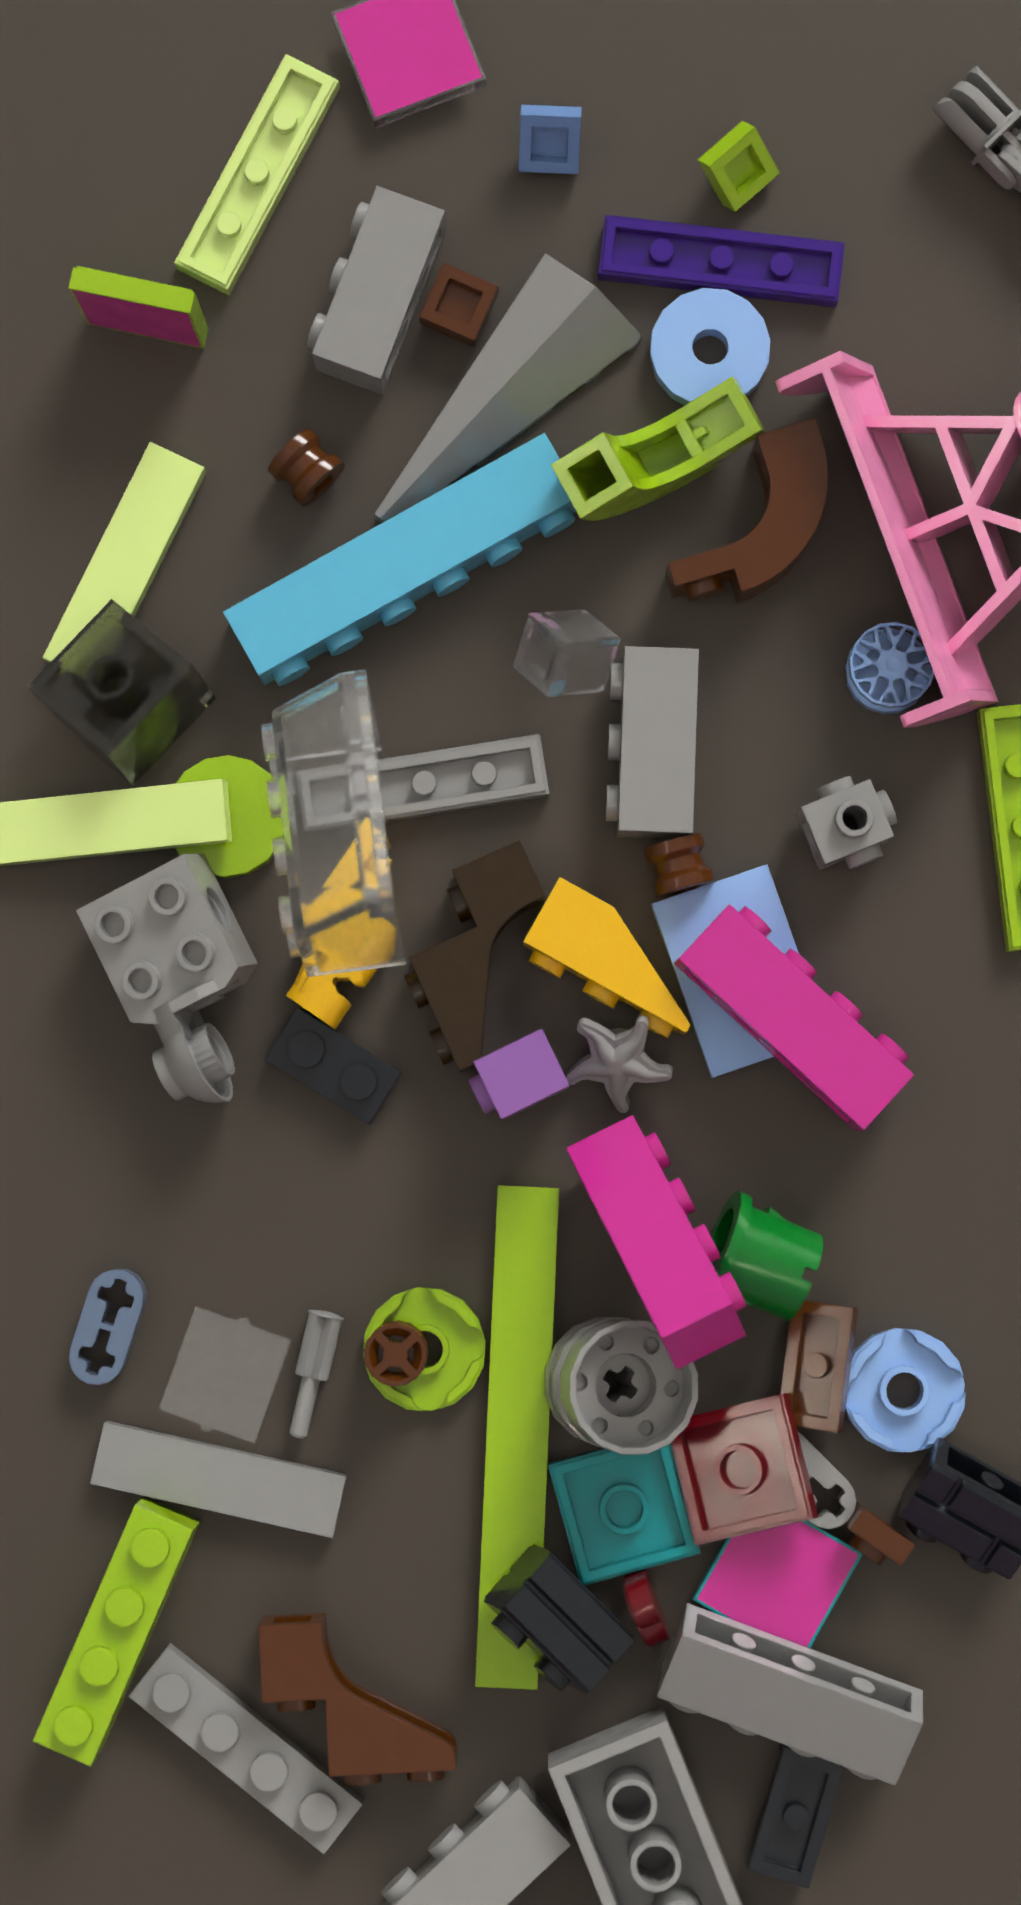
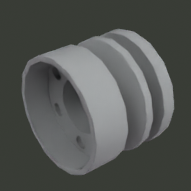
[545,1317,698,1454]

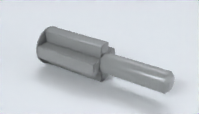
[289,1310,344,1439]

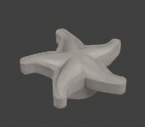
[566,1015,673,1113]

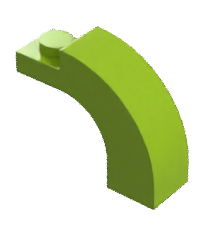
[551,377,766,521]

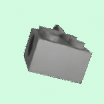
[76,854,258,1103]

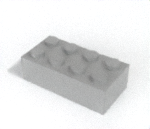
[548,1706,743,1905]

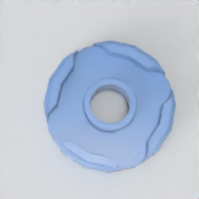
[650,288,770,405]
[845,1328,966,1453]

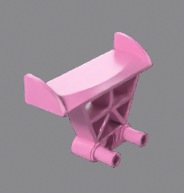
[775,351,1021,728]

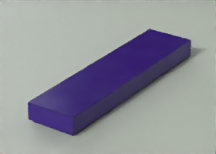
[598,215,845,307]

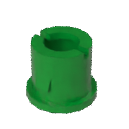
[710,1190,823,1321]

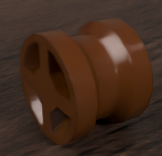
[268,428,345,507]
[643,833,715,898]
[364,1320,429,1386]

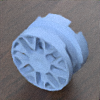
[845,622,934,714]

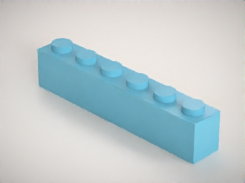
[223,433,576,686]

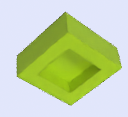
[697,121,780,212]

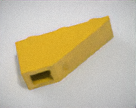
[523,877,691,1039]

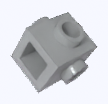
[796,776,897,870]

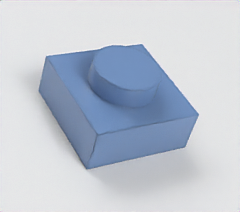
[519,105,582,174]

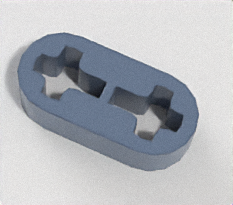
[69,1268,147,1385]

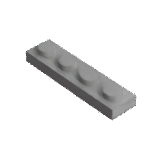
[128,1643,364,1854]

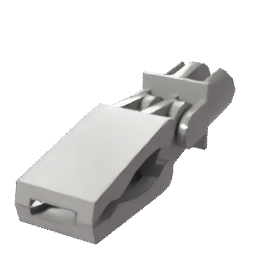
[932,66,1021,193]

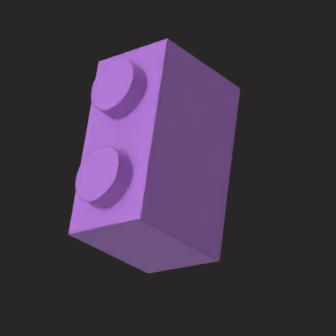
[468,1029,570,1121]

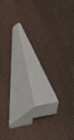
[374,253,642,523]

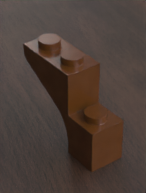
[259,1613,457,1786]

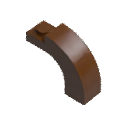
[665,417,828,604]

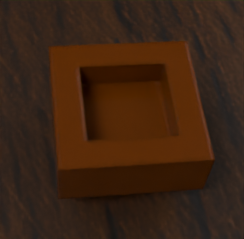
[419,262,499,347]
[845,1501,916,1566]

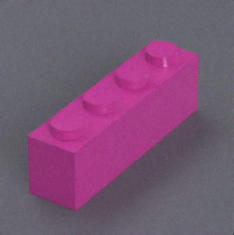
[674,904,914,1132]
[566,1115,747,1370]

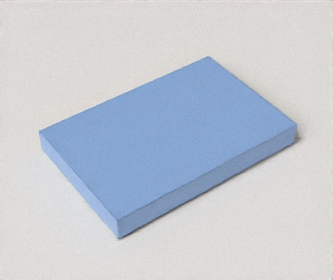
[651,864,799,1078]

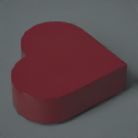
[623,1569,670,1647]

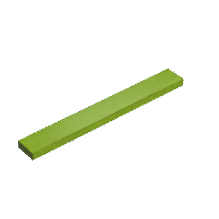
[475,1185,559,1690]

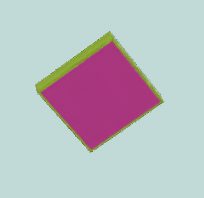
[68,266,209,349]

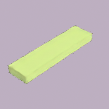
[174,54,340,296]
[42,442,207,687]
[0,779,232,866]

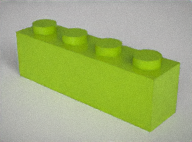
[33,1496,201,1767]

